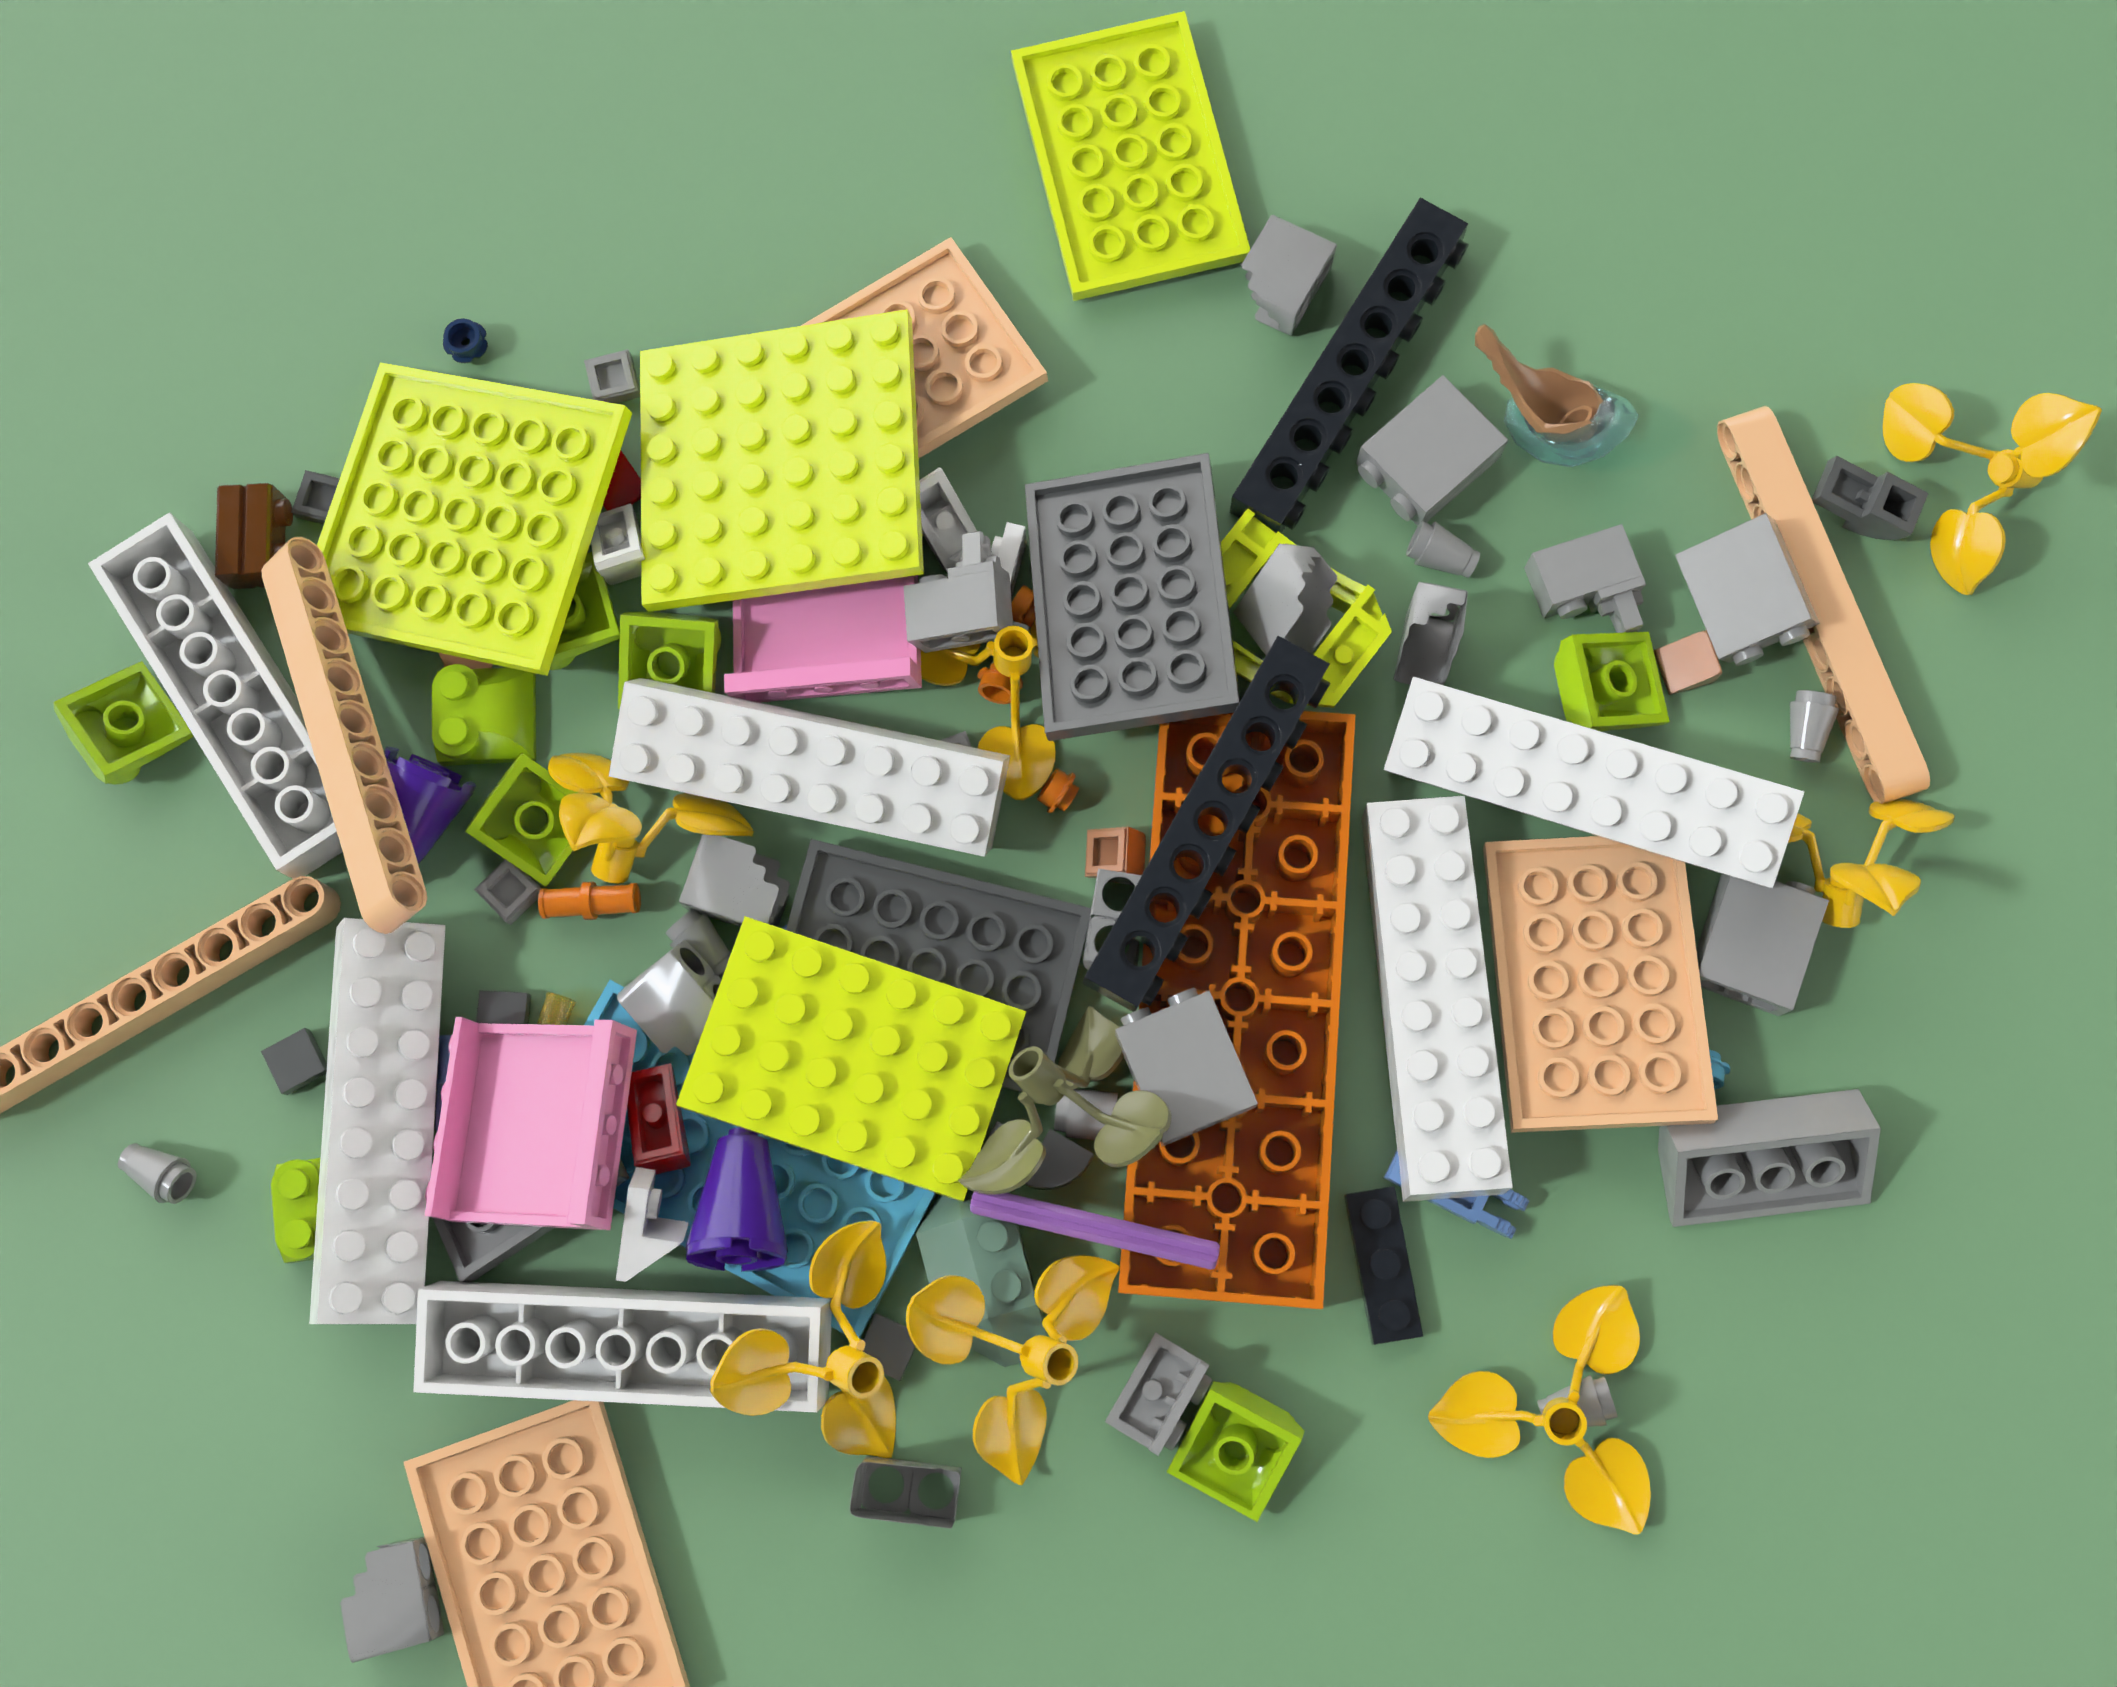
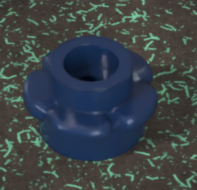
[443,318,488,363]

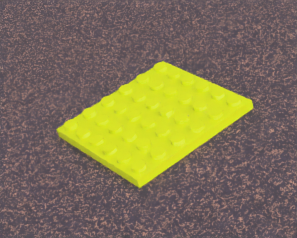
[640,309,924,612]
[317,362,632,676]

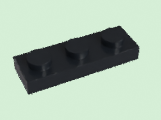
[1344,1186,1423,1345]

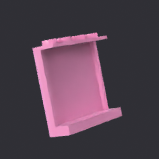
[724,575,922,703]
[425,1017,637,1230]

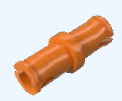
[538,881,641,920]

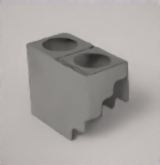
[1241,215,1337,336]
[1233,544,1337,655]
[1393,582,1468,685]
[679,834,790,927]
[1083,869,1142,970]
[617,940,721,1055]
[850,1455,962,1529]
[340,1537,444,1663]

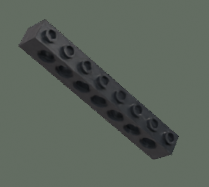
[1229,197,1469,533]
[1082,636,1330,1012]

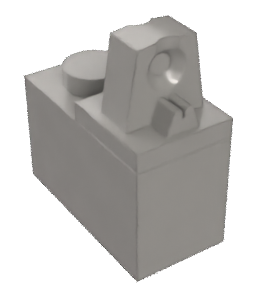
[1524,524,1646,633]
[904,531,1013,653]

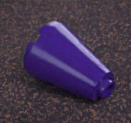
[384,746,476,865]
[685,1127,788,1272]

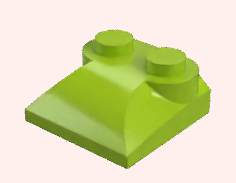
[550,552,620,670]
[618,612,722,709]
[1554,632,1670,732]
[53,661,194,785]
[432,664,536,766]
[465,753,578,887]
[271,1158,321,1263]
[1167,1381,1305,1522]

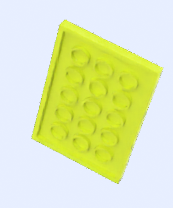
[1011,11,1250,301]
[676,916,1026,1202]

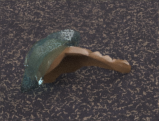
[1475,324,1639,467]

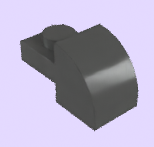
[1812,456,1928,540]
[987,1121,1094,1190]

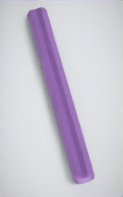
[970,1191,1220,1270]

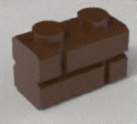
[215,483,293,589]

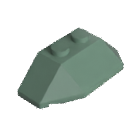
[916,1189,1048,1367]

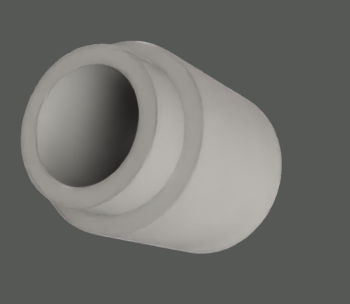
[1054,1088,1118,1140]

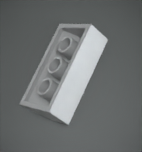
[1658,1089,1881,1227]

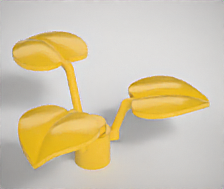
[1883,383,2102,595]
[921,619,1056,800]
[548,753,754,883]
[1788,799,1955,928]
[710,1220,896,1458]
[906,1255,1120,1485]
[1428,1285,1651,1535]

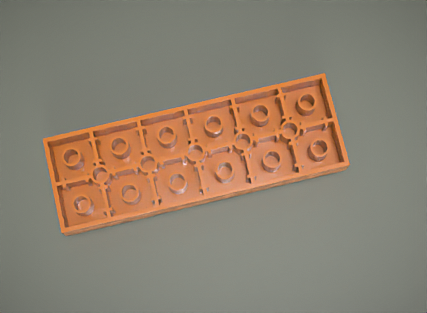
[1118,711,1356,1309]

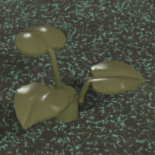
[958,1006,1172,1195]

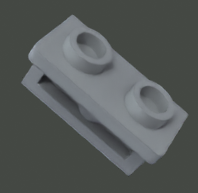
[1105,1332,1212,1456]

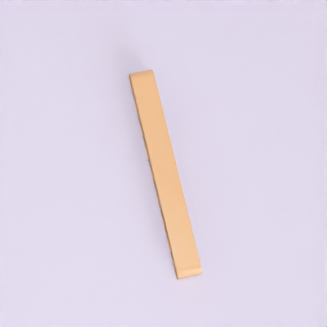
[1717,406,1930,804]
[261,537,427,934]
[0,876,341,1114]

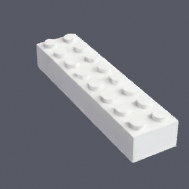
[88,512,343,879]
[1384,677,1805,888]
[609,678,1010,857]
[1361,796,1513,1202]
[309,918,446,1324]
[413,1281,832,1412]

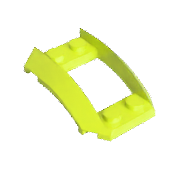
[1221,509,1392,708]

